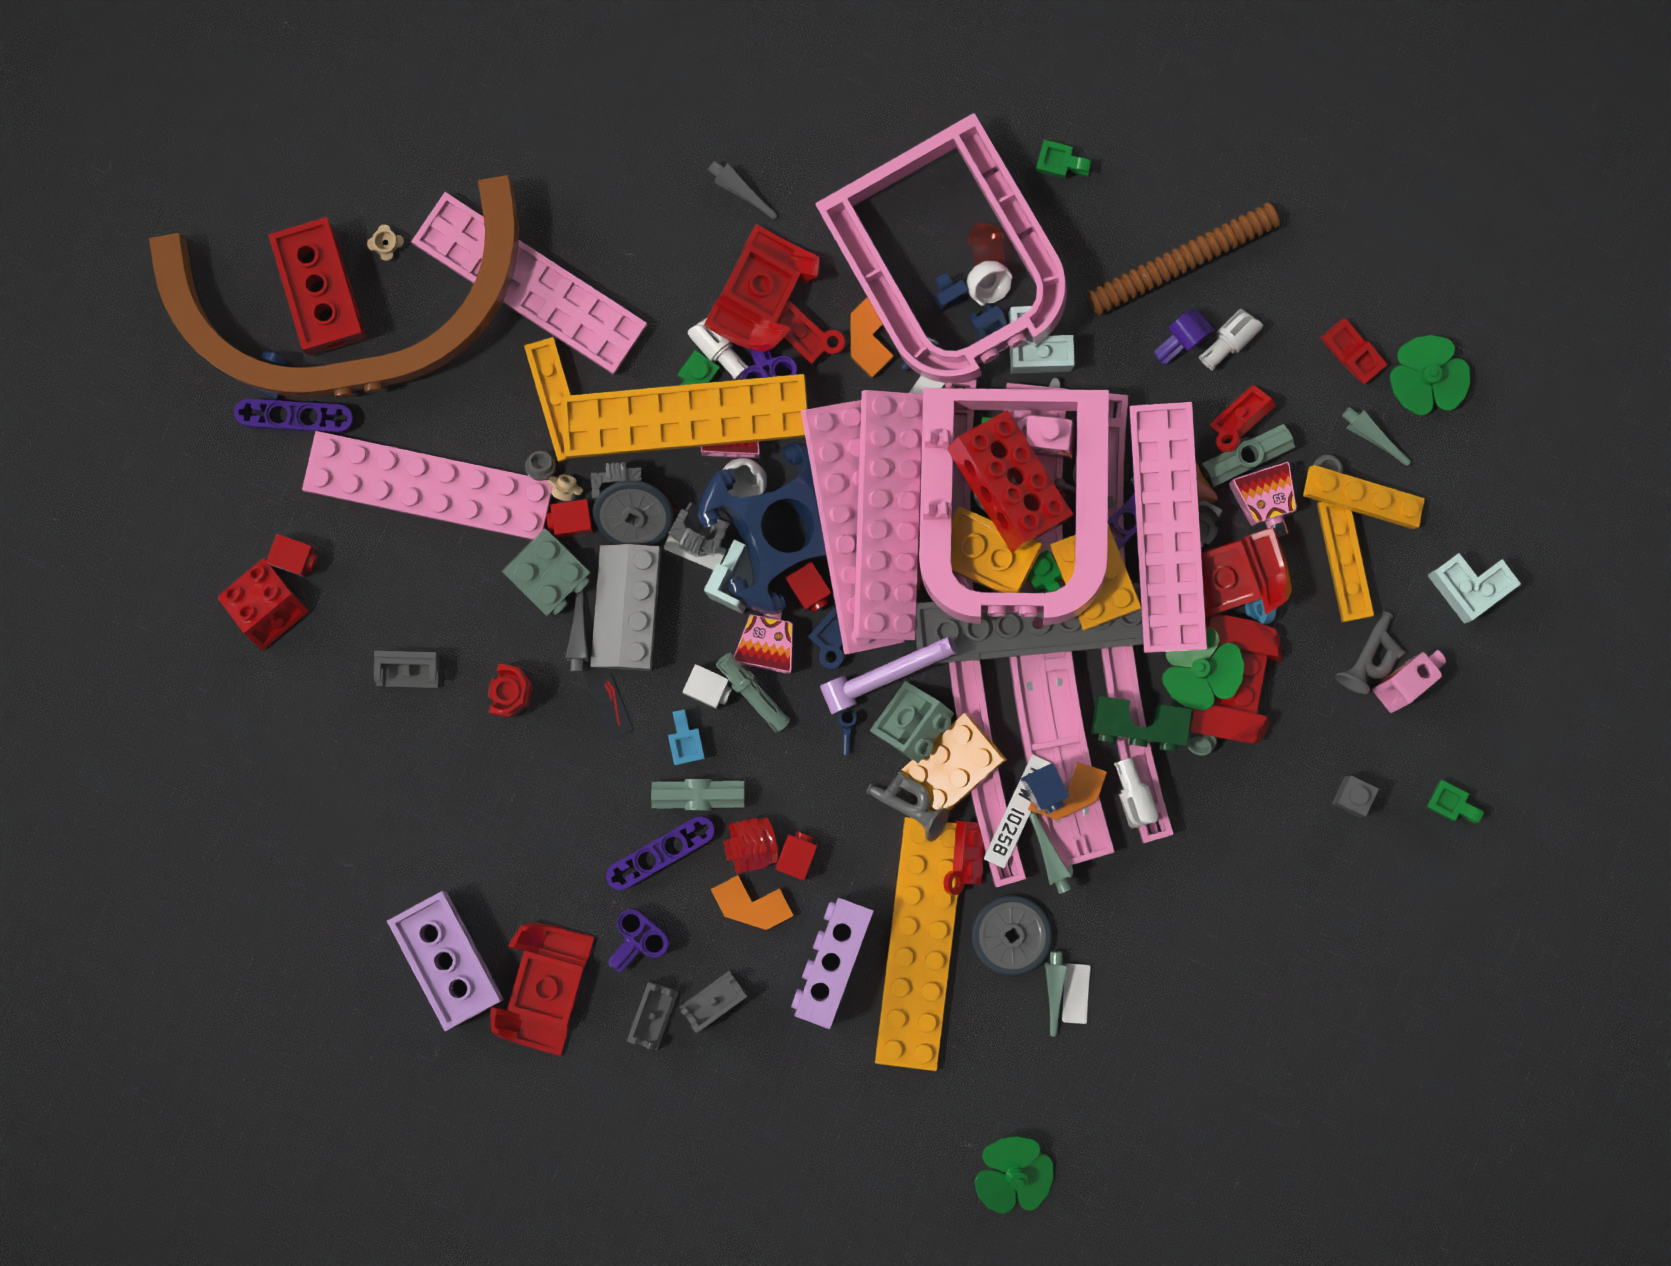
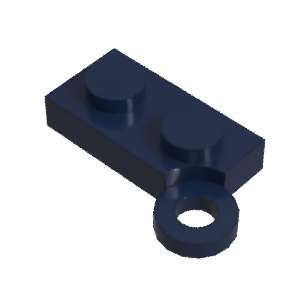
[808,606,843,670]

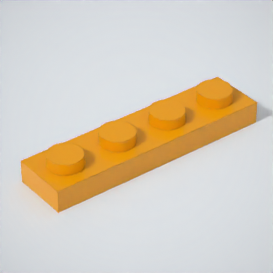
[524,337,574,463]
[1303,465,1425,529]
[1317,502,1374,623]

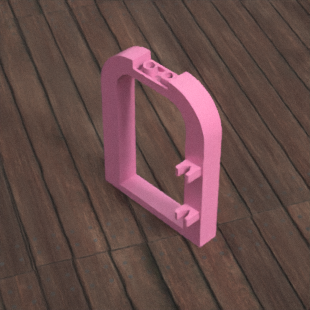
[815,113,1067,383]
[919,388,1109,625]

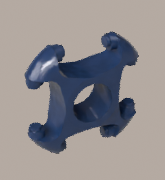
[697,442,827,615]

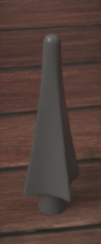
[708,160,777,219]
[565,590,589,673]

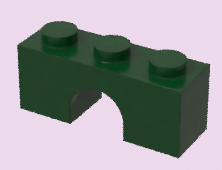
[1091,696,1192,752]

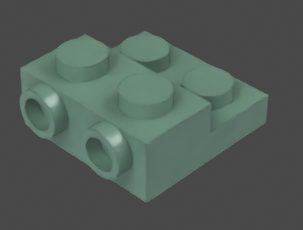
[502,528,590,616]
[870,681,954,764]

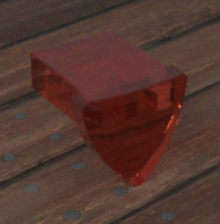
[967,222,1006,267]

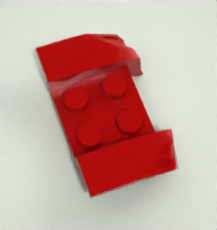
[703,224,819,352]
[1201,527,1292,628]
[1189,614,1282,744]
[490,922,595,1056]

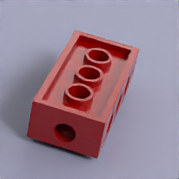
[268,217,367,356]
[947,410,1073,553]

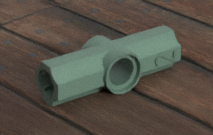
[1201,424,1295,488]
[651,779,745,811]

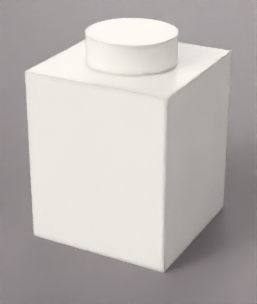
[683,664,732,709]

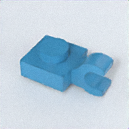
[668,709,705,765]

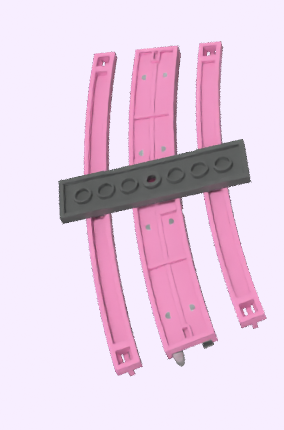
[915,378,1173,887]

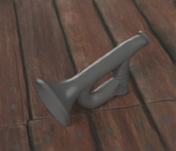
[1335,611,1405,694]
[866,770,949,842]

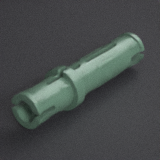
[716,653,790,733]

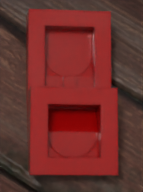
[1320,318,1387,384]

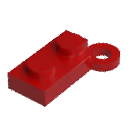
[776,301,845,365]
[1209,385,1276,452]
[943,821,984,895]

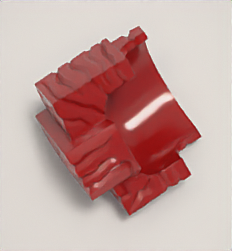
[488,663,533,718]
[723,818,778,874]

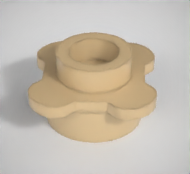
[367,225,404,261]
[548,474,583,501]

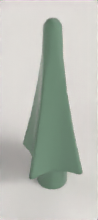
[1342,407,1411,466]
[1030,813,1071,894]
[1045,951,1068,1037]

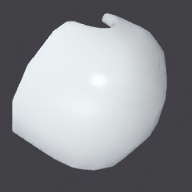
[967,261,1012,306]
[723,458,767,498]

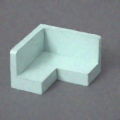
[1008,306,1074,374]
[704,540,753,614]
[1428,553,1521,624]

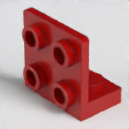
[218,559,309,650]

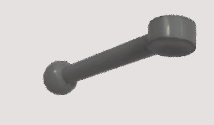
[1054,478,1115,509]

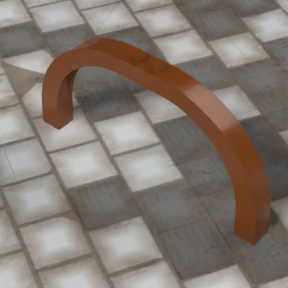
[149,175,519,398]

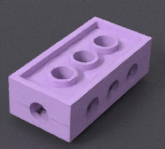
[387,891,504,1031]
[791,898,873,1029]

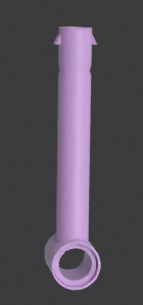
[820,636,957,715]

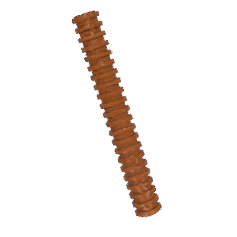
[1087,202,1280,316]

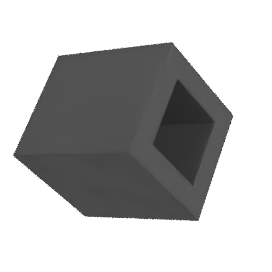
[1332,775,1379,818]

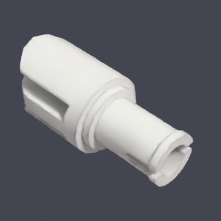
[1199,308,1263,371]
[688,318,749,380]
[1114,757,1158,828]

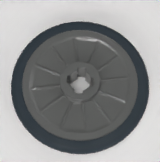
[593,481,673,546]
[972,895,1052,976]

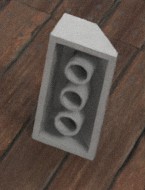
[590,544,661,672]

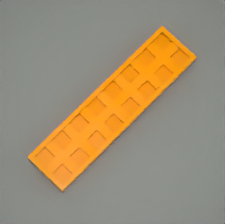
[561,374,808,459]
[875,817,958,1071]

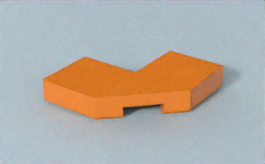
[851,297,894,379]
[1028,762,1107,820]
[711,875,794,930]

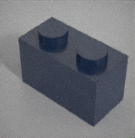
[1020,763,1070,814]

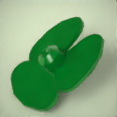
[1390,335,1470,416]
[1162,628,1244,711]
[975,1136,1053,1214]

